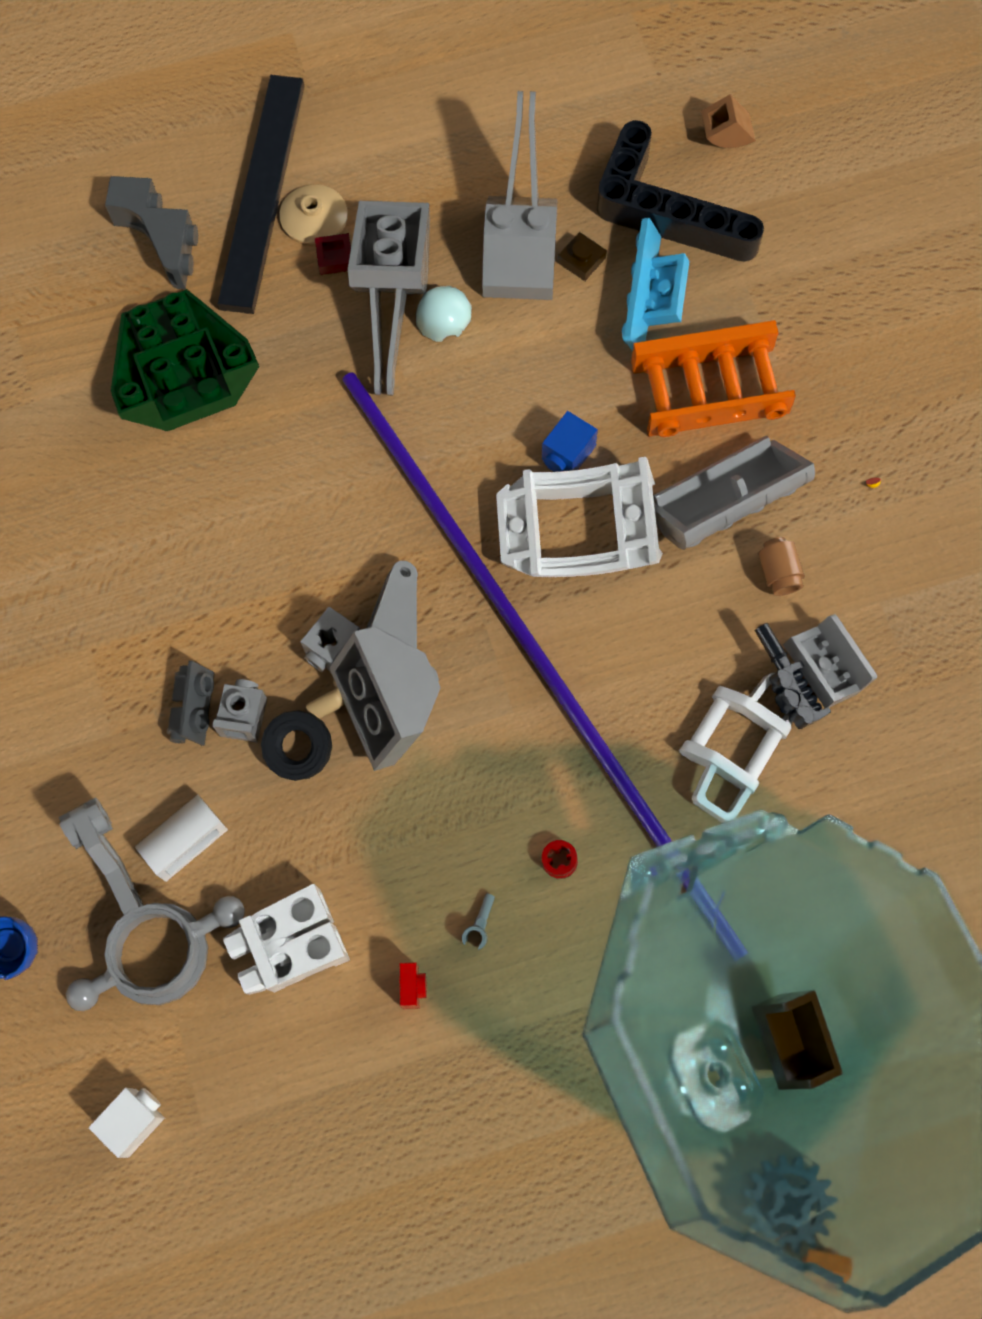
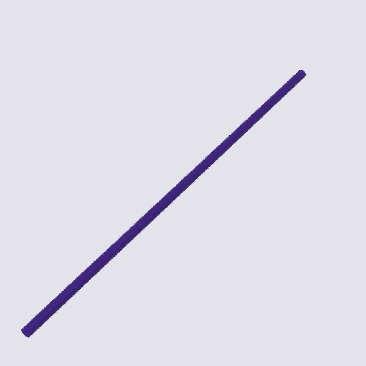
[343,372,748,962]

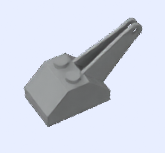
[482,91,557,300]
[348,201,430,395]
[329,561,441,771]

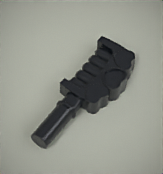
[754,623,831,729]

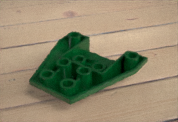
[110,289,259,432]

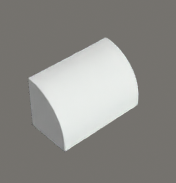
[135,794,228,882]

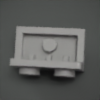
[783,614,877,708]

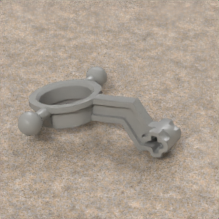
[59,797,245,1011]

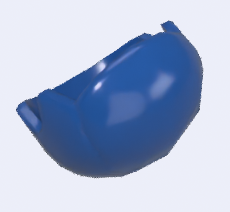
[0,916,38,980]

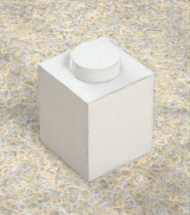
[89,1088,165,1158]

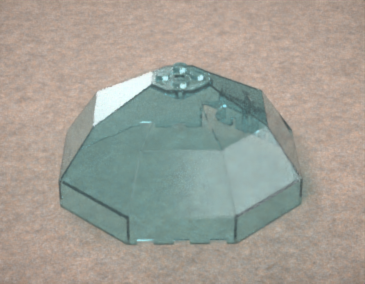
[582,809,982,1313]

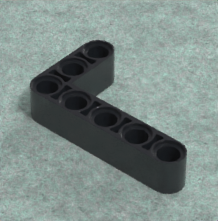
[597,120,764,262]

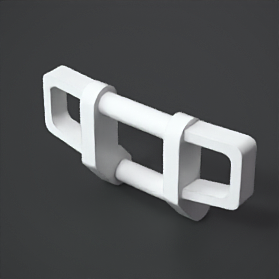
[679,673,793,823]

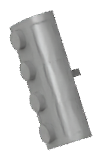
[653,436,815,550]

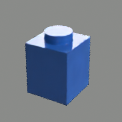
[542,410,598,472]

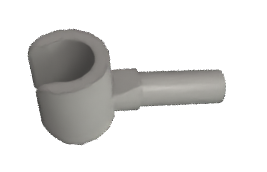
[462,894,495,950]

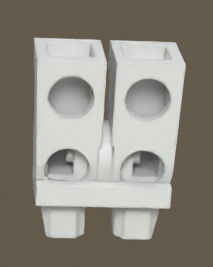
[223,884,350,995]

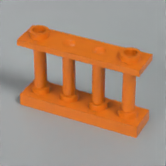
[631,320,796,437]

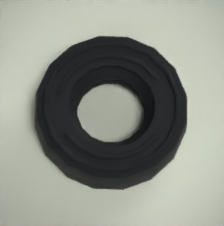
[261,710,332,781]

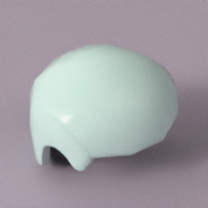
[416,286,471,342]

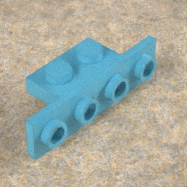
[622,218,690,351]

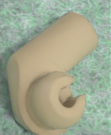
[306,680,345,719]

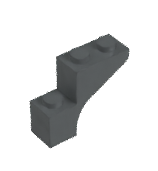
[105,176,198,289]

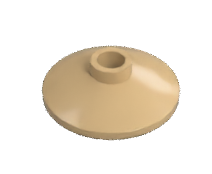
[279,185,348,245]

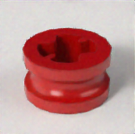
[541,840,578,879]

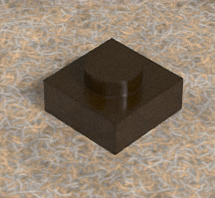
[558,232,607,281]

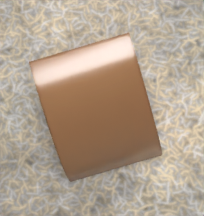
[701,94,756,148]

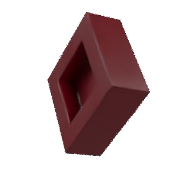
[314,233,351,275]

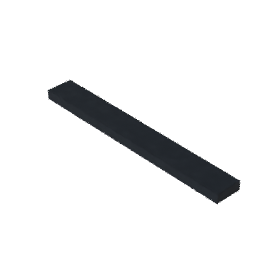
[218,75,305,314]

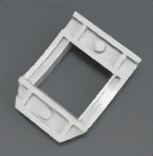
[496,456,663,577]

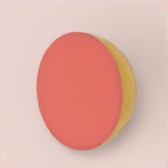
[866,478,881,488]

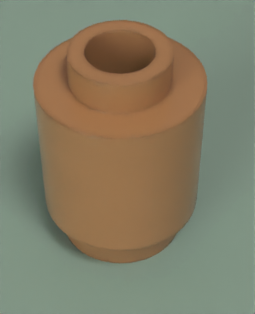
[758,537,805,596]

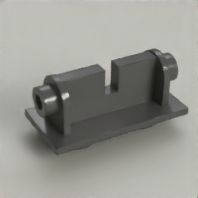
[167,660,214,746]

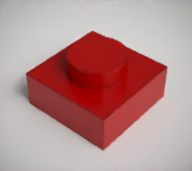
[399,963,427,1009]

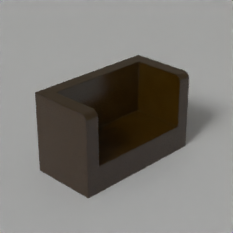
[751,990,843,1090]

